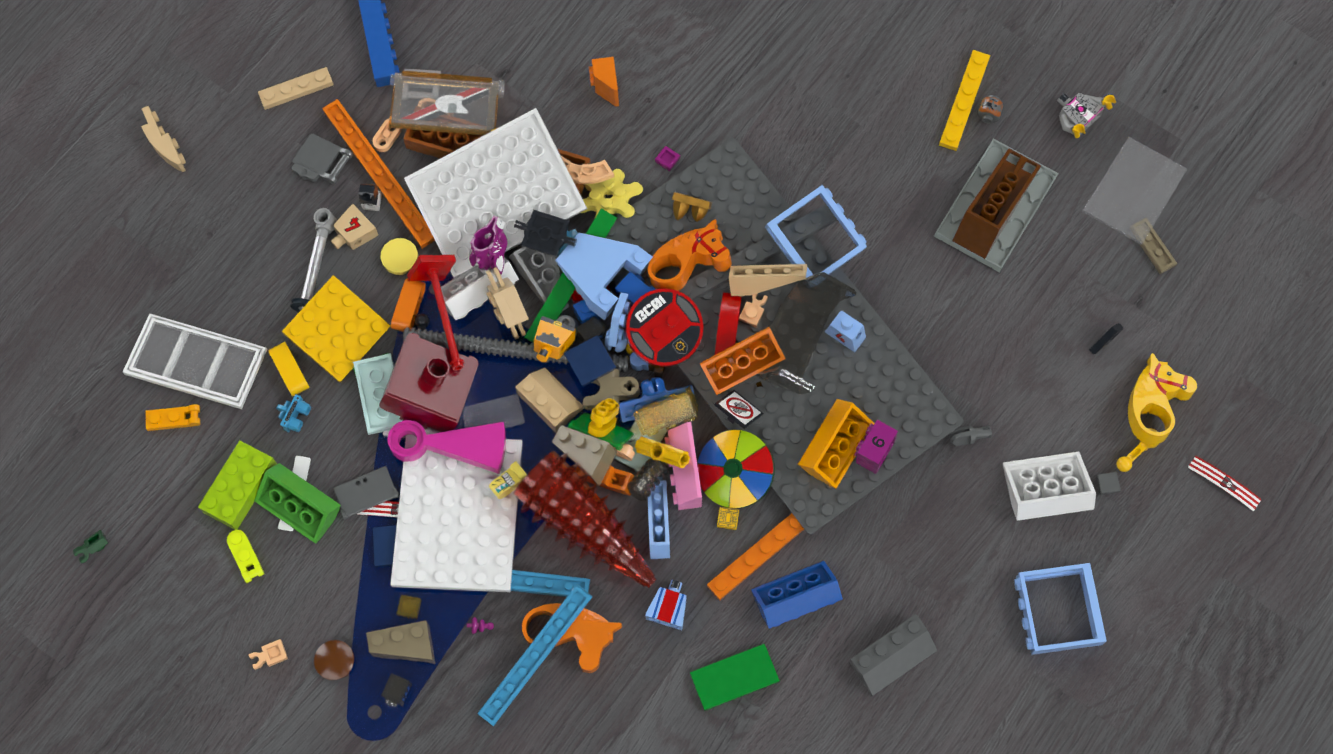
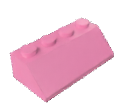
[665,422,702,510]

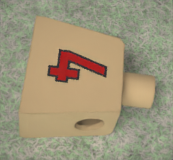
[331,204,378,250]

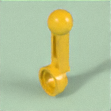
[1116,428,1158,472]

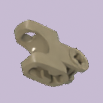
[583,369,640,410]

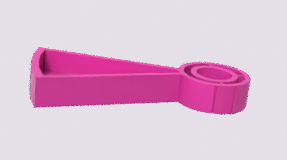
[388,420,506,474]

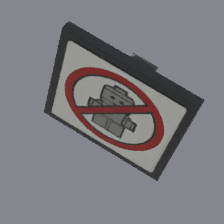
[714,390,764,429]

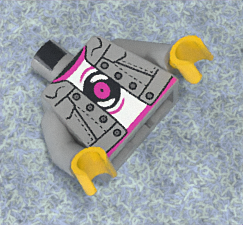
[1057,93,1116,138]

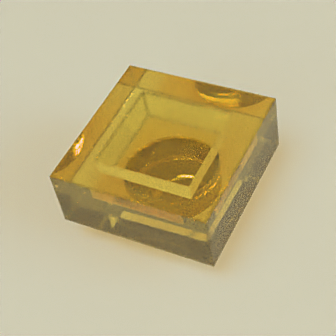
[397,595,422,619]

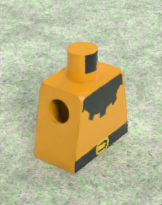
[534,316,576,362]

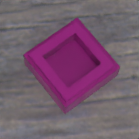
[655,146,680,172]

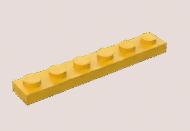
[939,50,990,151]

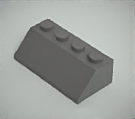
[849,614,937,696]

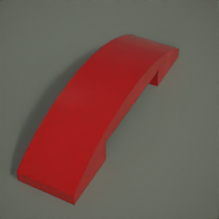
[715,292,742,355]

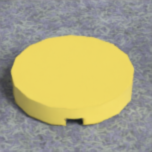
[381,238,419,275]

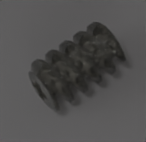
[628,459,669,501]

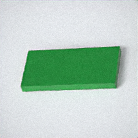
[690,644,780,711]

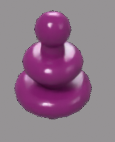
[467,617,494,634]

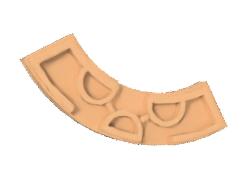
[561,156,614,184]

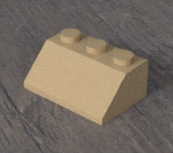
[515,368,584,433]

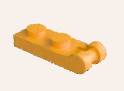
[146,404,200,431]

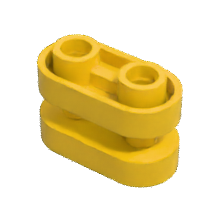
[588,398,620,437]

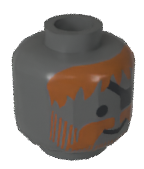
[978,95,1004,124]

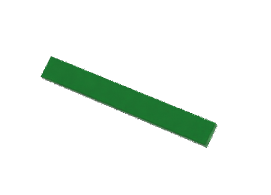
[524,208,617,343]

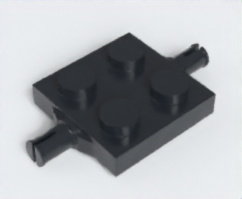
[514,209,577,258]

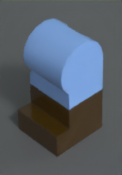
[630,352,665,378]

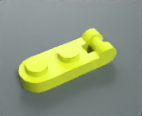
[227,530,265,583]

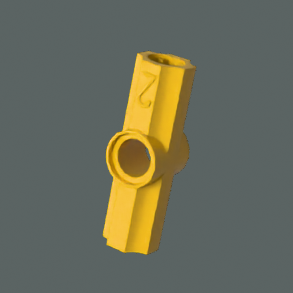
[635,436,690,468]

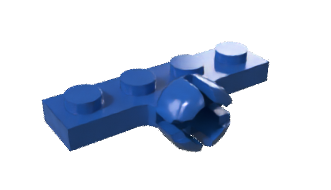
[618,377,696,423]

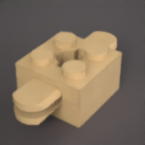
[486,267,528,340]

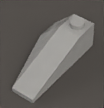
[509,247,569,311]

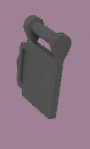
[292,134,354,185]

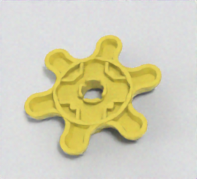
[581,169,643,218]

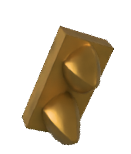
[672,192,712,222]

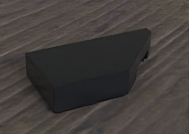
[1089,323,1124,355]

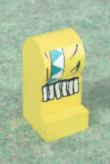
[489,461,527,499]

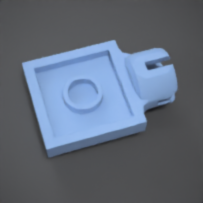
[604,293,630,352]

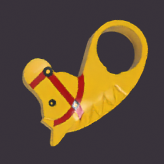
[1128,353,1197,445]

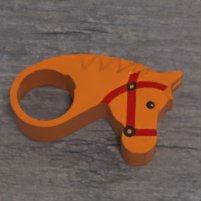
[648,219,732,291]

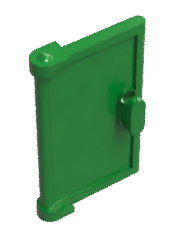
[568,412,634,451]

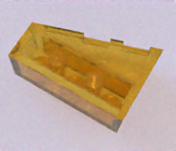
[633,386,699,436]

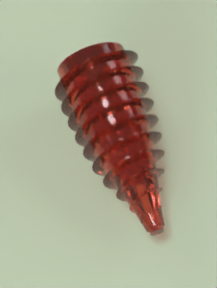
[513,451,657,588]

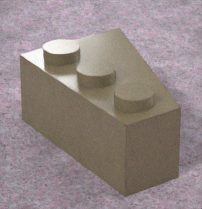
[552,425,617,486]
[366,620,436,664]

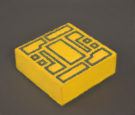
[717,507,739,530]

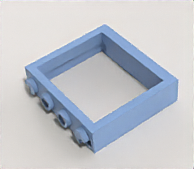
[765,185,867,289]
[1014,563,1106,655]

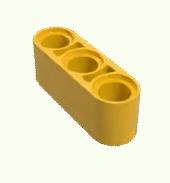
[268,342,310,397]

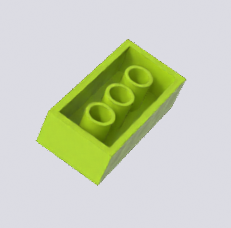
[198,440,277,530]

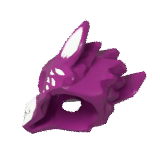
[469,216,508,275]

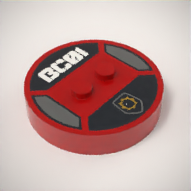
[625,288,703,367]

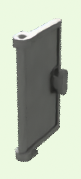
[334,466,399,520]

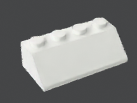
[441,258,519,320]

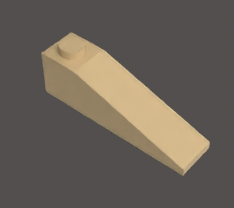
[729,264,807,296]

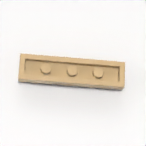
[258,67,333,110]

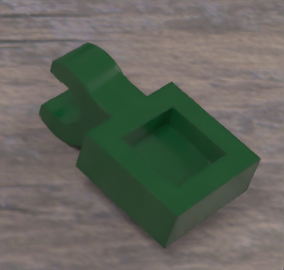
[73,530,108,563]

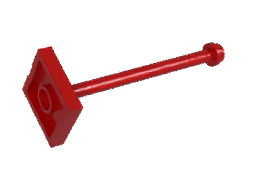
[407,255,464,371]

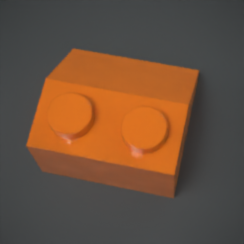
[589,57,619,107]

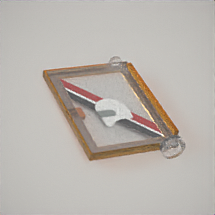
[389,71,505,135]

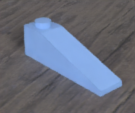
[647,480,670,559]

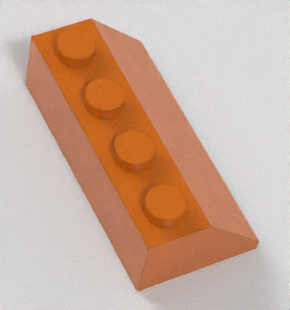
[700,327,786,395]

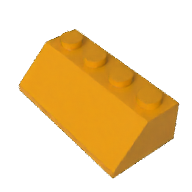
[798,399,875,489]

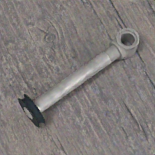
[290,208,337,312]

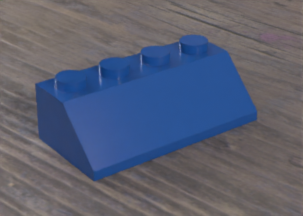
[751,561,843,628]

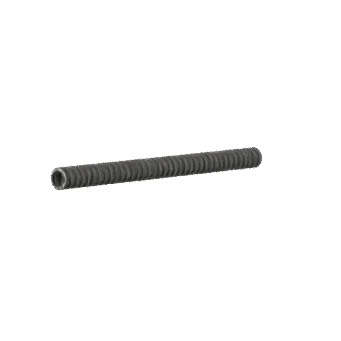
[403,327,629,373]

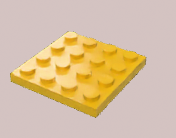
[282,275,390,383]

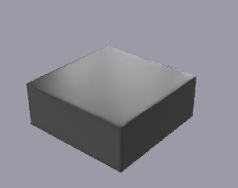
[1096,472,1121,495]

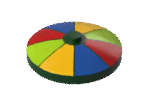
[697,430,775,508]

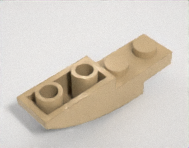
[141,106,186,172]

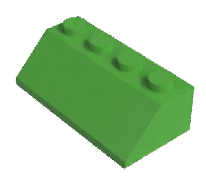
[254,463,341,544]

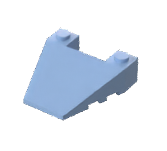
[556,233,653,320]

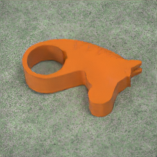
[522,603,622,673]

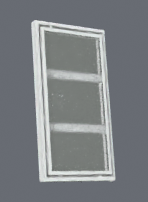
[123,314,267,409]

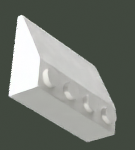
[1003,452,1096,521]

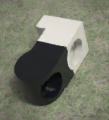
[359,184,382,211]

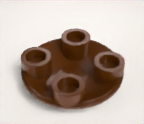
[314,640,354,680]

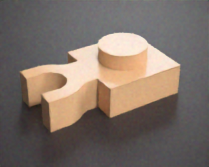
[739,293,768,327]
[249,639,288,670]

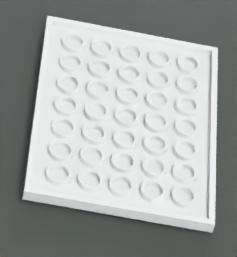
[404,108,587,278]
[391,435,523,592]

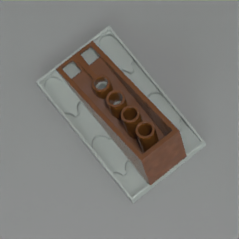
[934,138,1059,273]

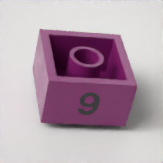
[855,420,898,474]

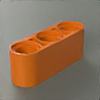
[391,278,426,332]

